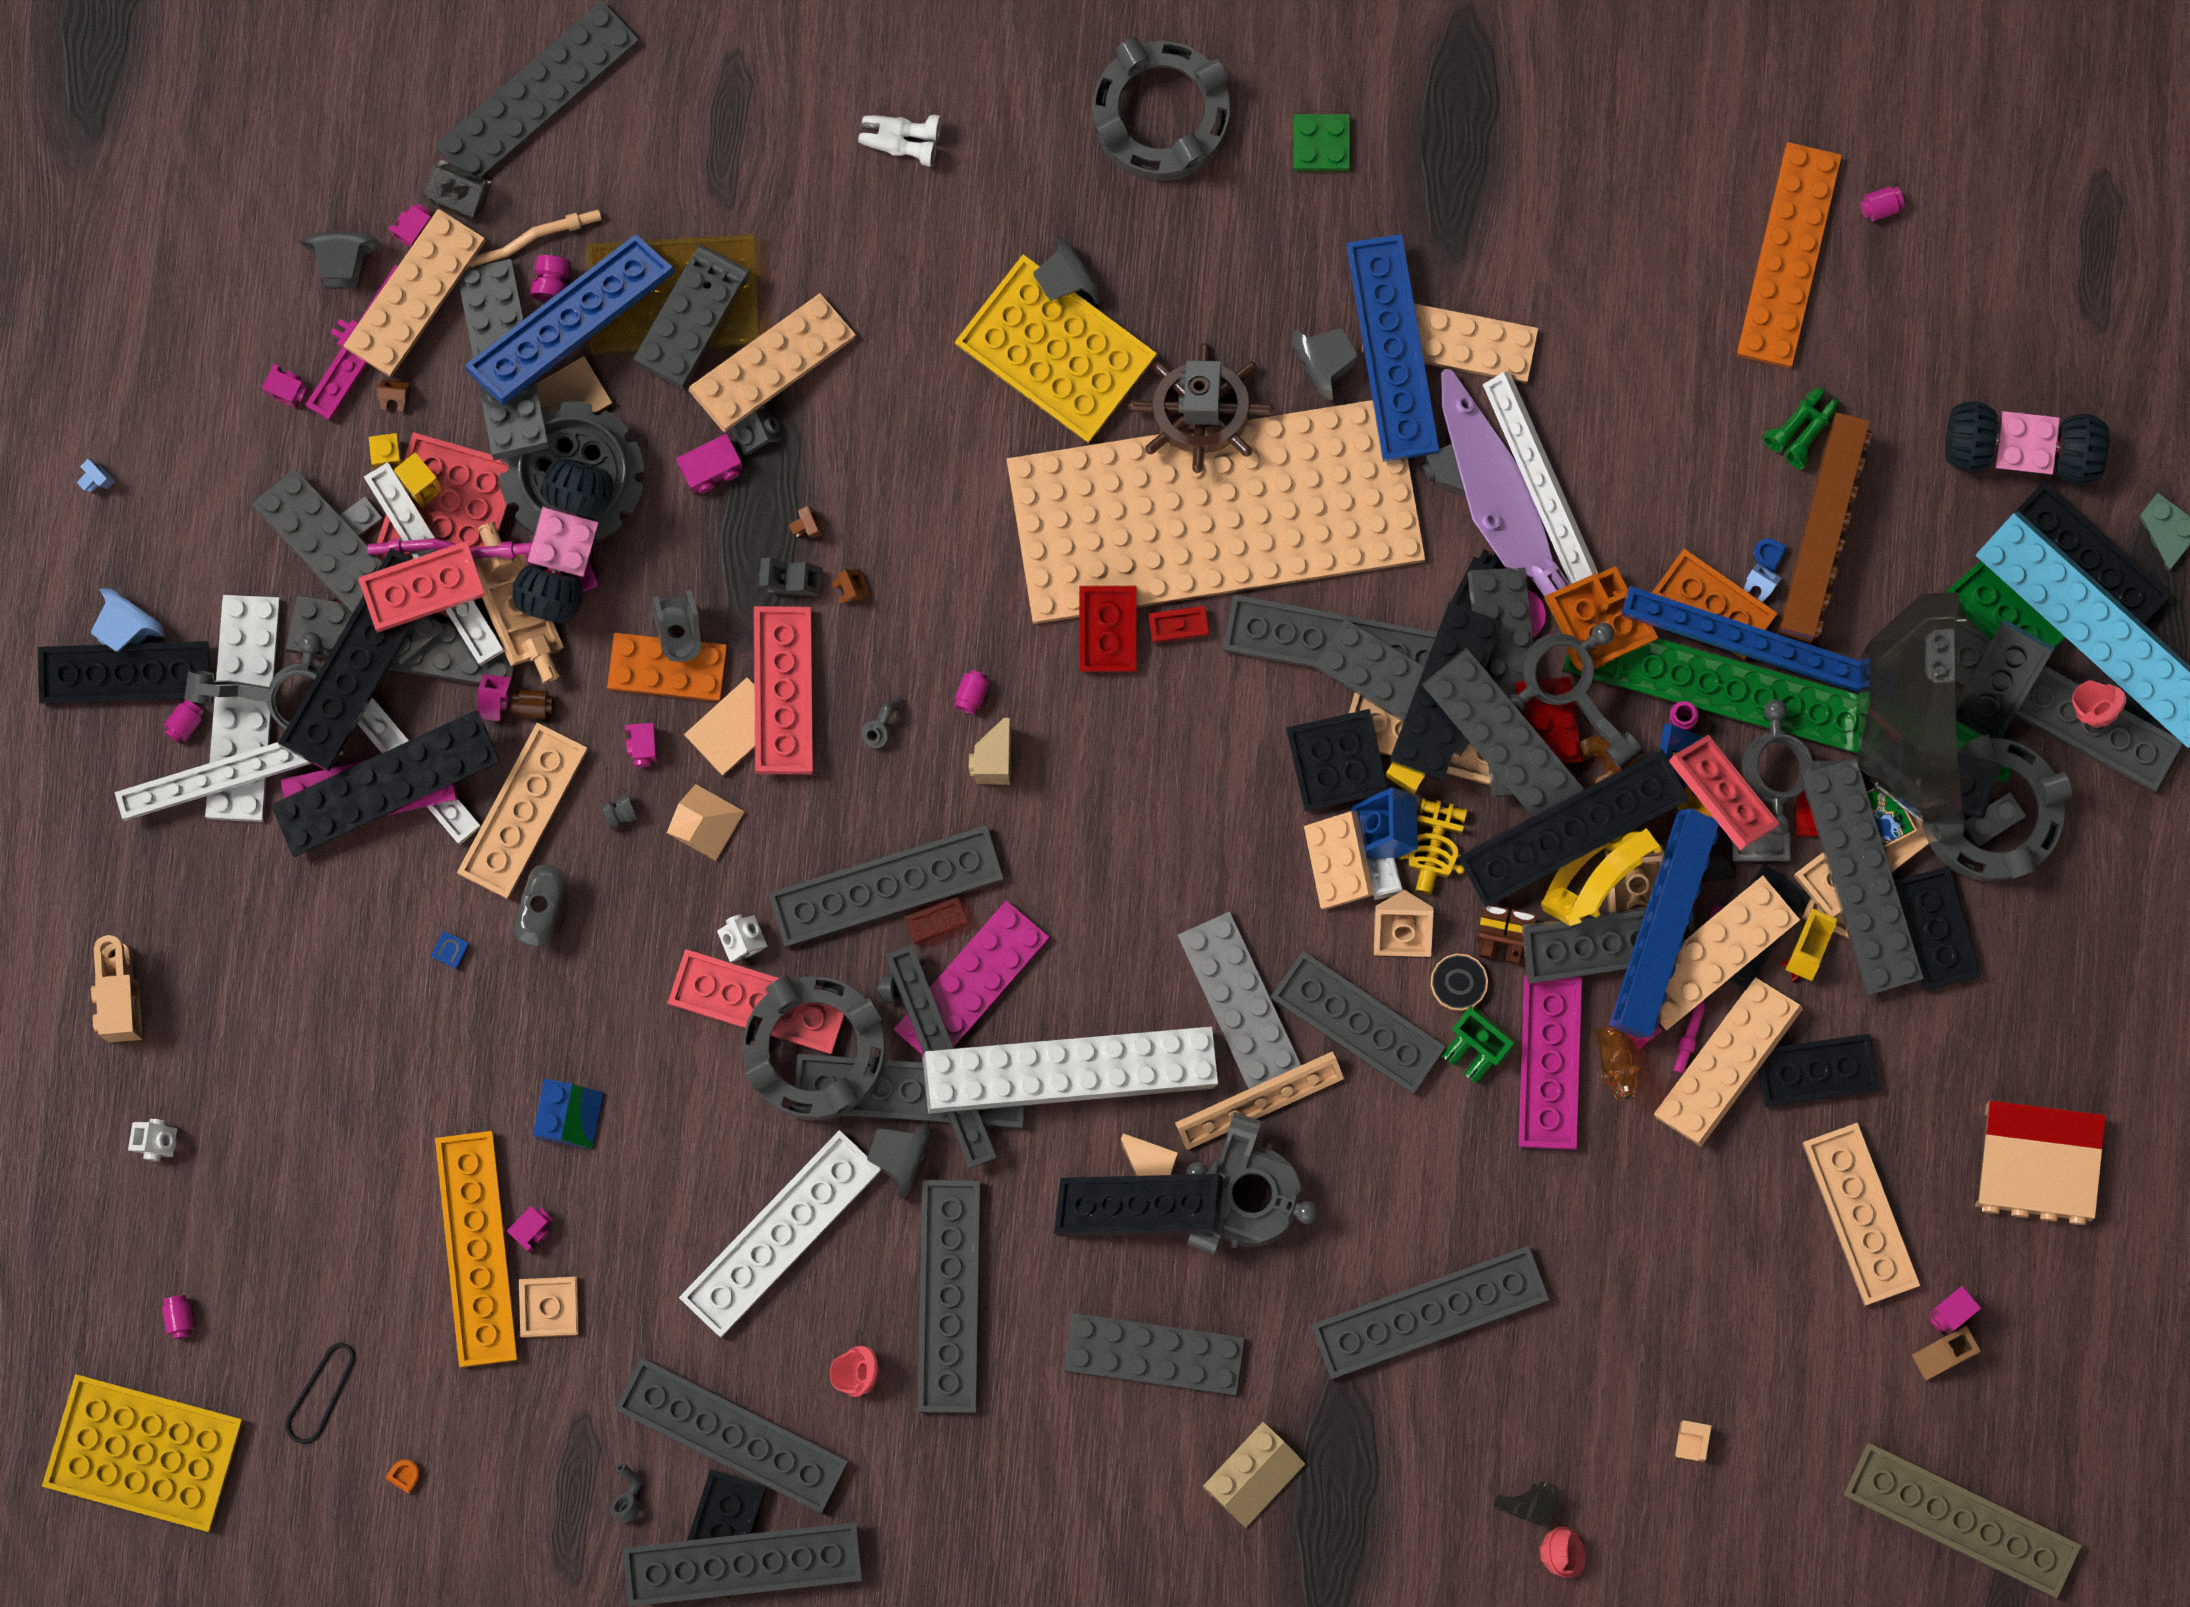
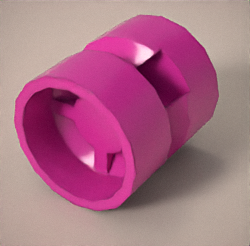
[530,255,572,302]

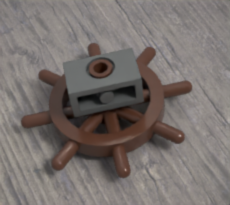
[1128,343,1275,473]

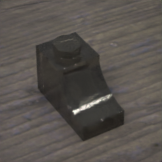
[1492,1481,1560,1528]

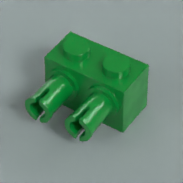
[1441,1006,1519,1084]

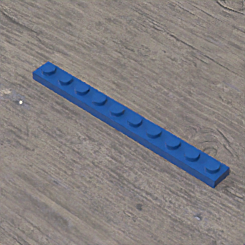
[1621,586,1899,703]

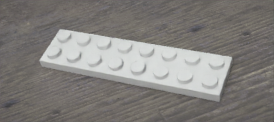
[205,595,281,822]
[679,1130,881,1338]

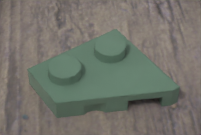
[2139,493,2190,571]

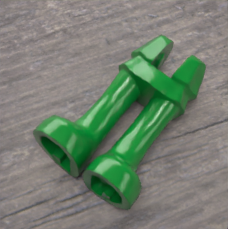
[1761,386,1841,470]

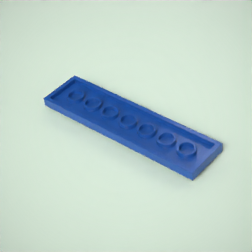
[465,234,674,405]
[1346,234,1439,462]

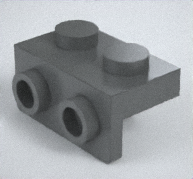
[731,402,782,455]

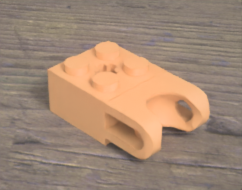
[91,935,143,1043]

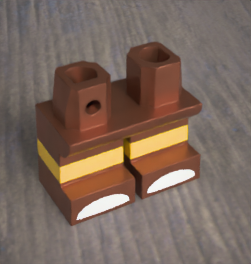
[1477,905,1537,965]

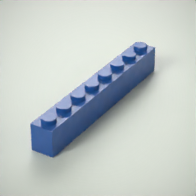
[1609,808,1719,1038]

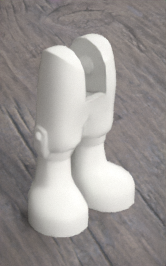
[858,115,941,167]

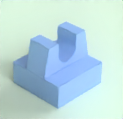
[77,459,116,493]
[1743,563,1782,602]

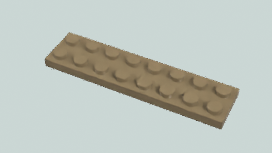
[1842,1443,2082,1599]

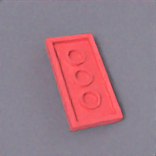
[358,541,485,633]
[1669,735,1780,850]

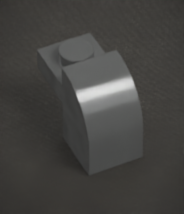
[759,557,823,597]

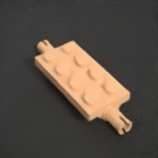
[473,522,564,684]

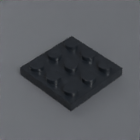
[1286,709,1388,811]

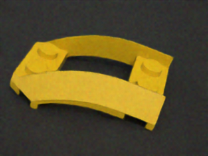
[1541,828,1662,926]

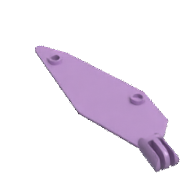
[1441,369,1570,597]

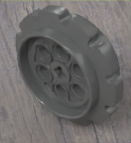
[499,401,644,542]

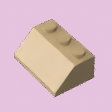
[1203,1422,1305,1528]

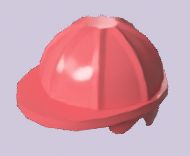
[2072,680,2126,728]
[830,1346,881,1397]
[1539,1527,1586,1578]

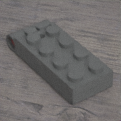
[633,244,751,390]

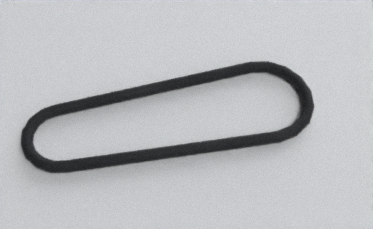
[285,1343,355,1444]

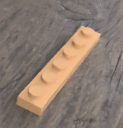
[1175,1052,1344,1150]

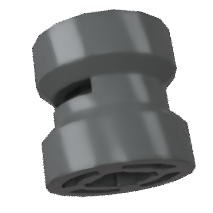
[600,793,637,830]

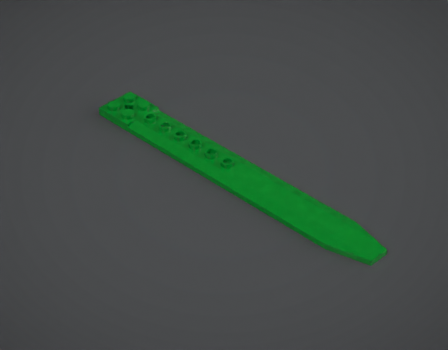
[1562,638,2011,782]

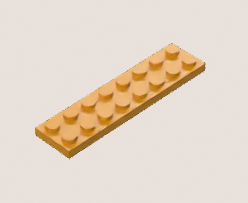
[435,1131,518,1368]

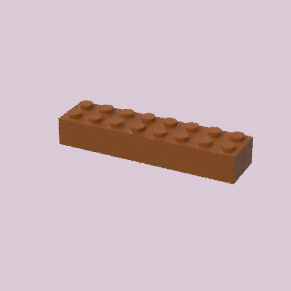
[1777,412,1872,645]

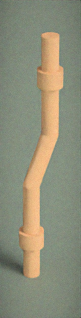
[466,209,601,271]

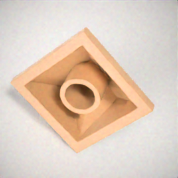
[667,784,745,861]
[1374,890,1433,957]
[1121,1134,1178,1176]

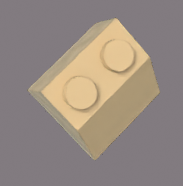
[969,718,1011,785]

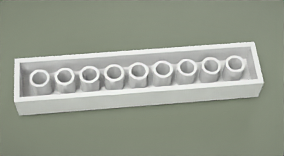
[923,1027,1218,1114]

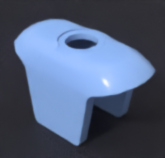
[91,588,165,652]

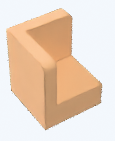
[1675,1420,1711,1462]

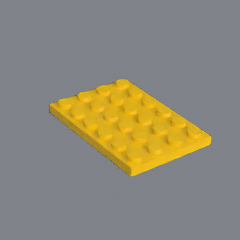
[954,254,1157,444]
[42,1374,243,1533]

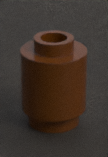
[511,690,554,719]

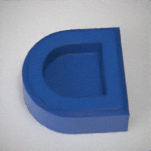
[1753,538,1787,573]

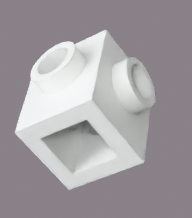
[717,914,768,962]
[128,1119,177,1162]

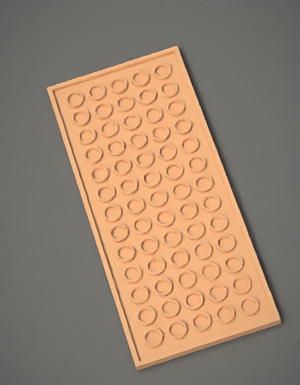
[1007,400,1425,624]

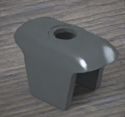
[299,232,380,288]
[1033,236,1100,305]
[1291,328,1357,401]
[651,589,701,662]
[513,865,568,946]
[867,1121,931,1200]

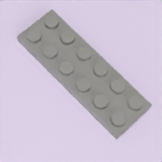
[1178,911,1301,1089]

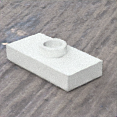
[1367,858,1403,900]

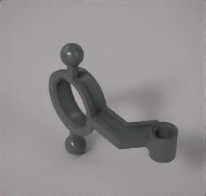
[1507,622,1644,770]
[184,632,322,729]
[1742,699,1886,836]

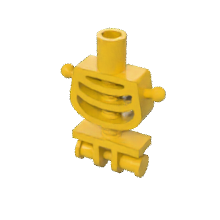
[1398,798,1467,895]

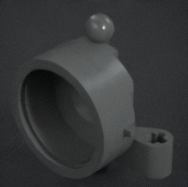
[1186,1112,1319,1255]

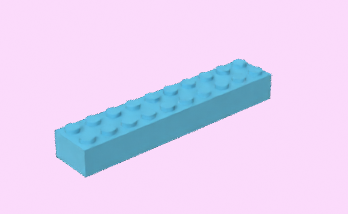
[1975,511,2190,748]

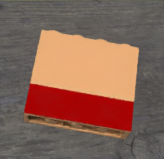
[1975,1100,2105,1225]

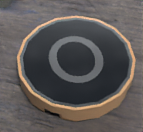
[1430,954,1488,1012]

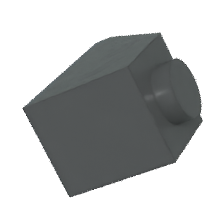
[1422,444,1467,498]

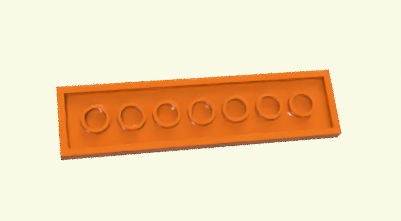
[1736,142,1842,369]

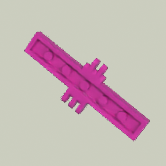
[305,265,398,422]

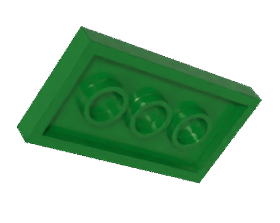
[1944,561,2065,649]

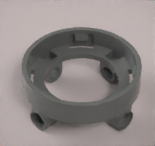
[1093,37,1230,181]
[1920,734,2072,881]
[742,976,886,1121]

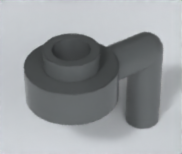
[862,697,904,748]
[878,958,926,1003]
[610,1462,643,1523]

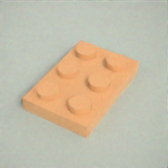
[1304,811,1374,909]

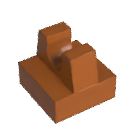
[377,379,410,412]
[789,506,825,540]
[832,569,871,603]

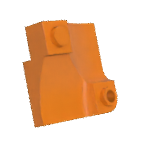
[1544,566,1658,672]

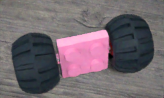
[1945,401,2109,485]
[512,459,613,623]

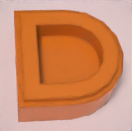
[385,1459,420,1494]

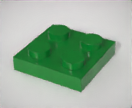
[1293,114,1350,172]

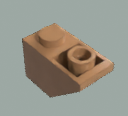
[1911,1326,1981,1381]

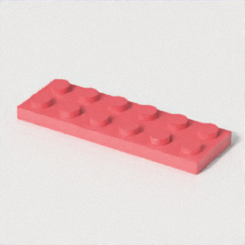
[754,606,813,775]
[668,949,845,1056]

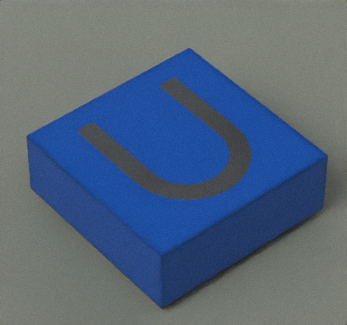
[430,931,470,970]

